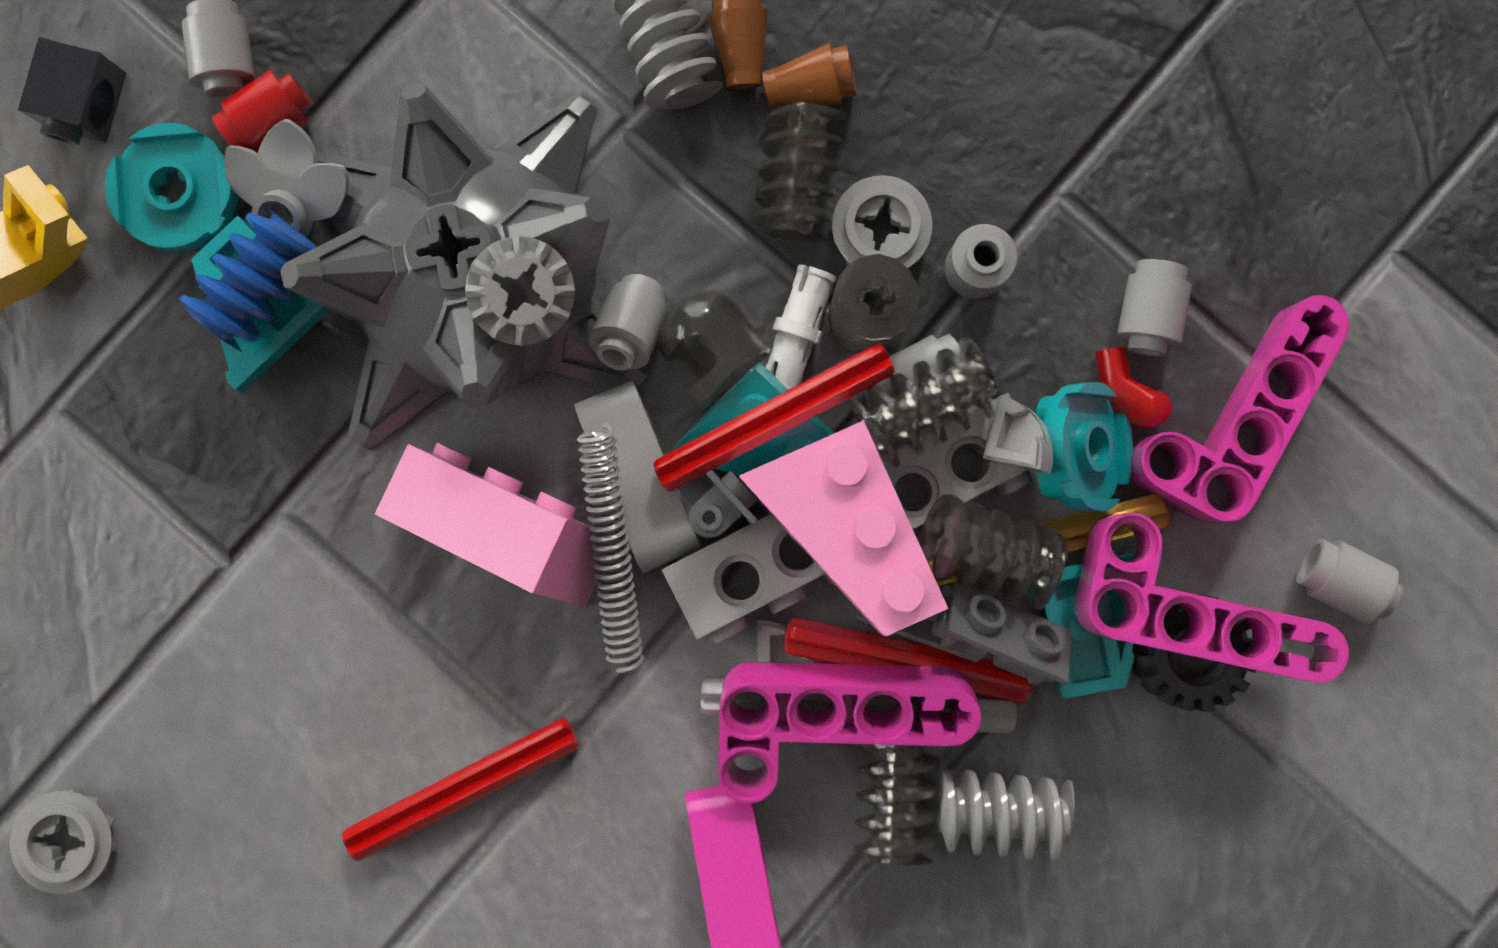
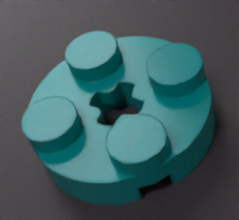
[105,123,239,253]
[1036,382,1134,512]

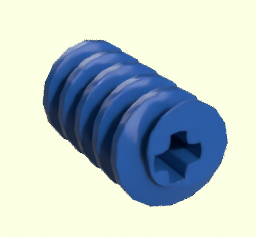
[179,209,318,352]

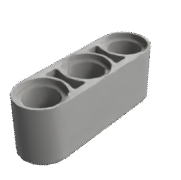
[574,380,702,573]

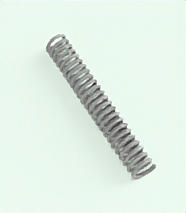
[577,422,644,673]

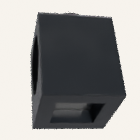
[18,37,126,146]

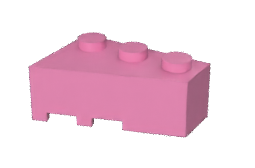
[739,421,948,637]
[375,443,614,607]

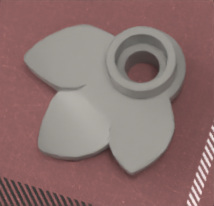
[224,119,349,237]

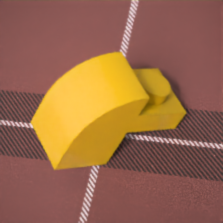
[0,165,88,310]

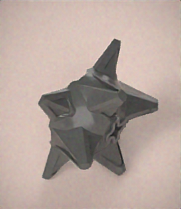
[280,82,651,450]

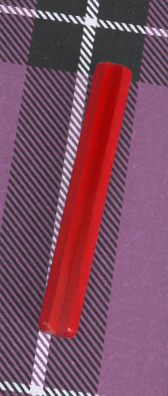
[653,344,895,491]
[784,617,1033,705]
[342,718,579,861]

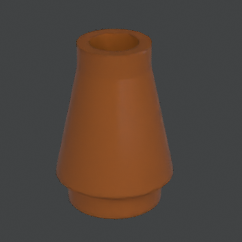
[707,0,769,90]
[762,42,857,109]

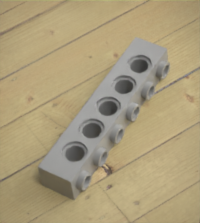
[662,393,1033,644]

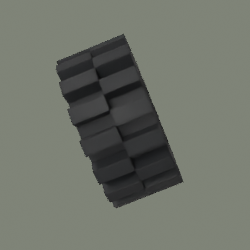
[1132,595,1256,712]

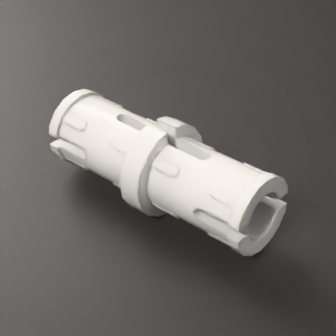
[765,264,837,389]

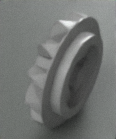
[832,175,932,276]
[465,236,575,346]
[10,789,118,894]

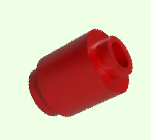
[212,69,313,153]

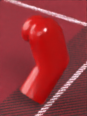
[1095,347,1172,428]

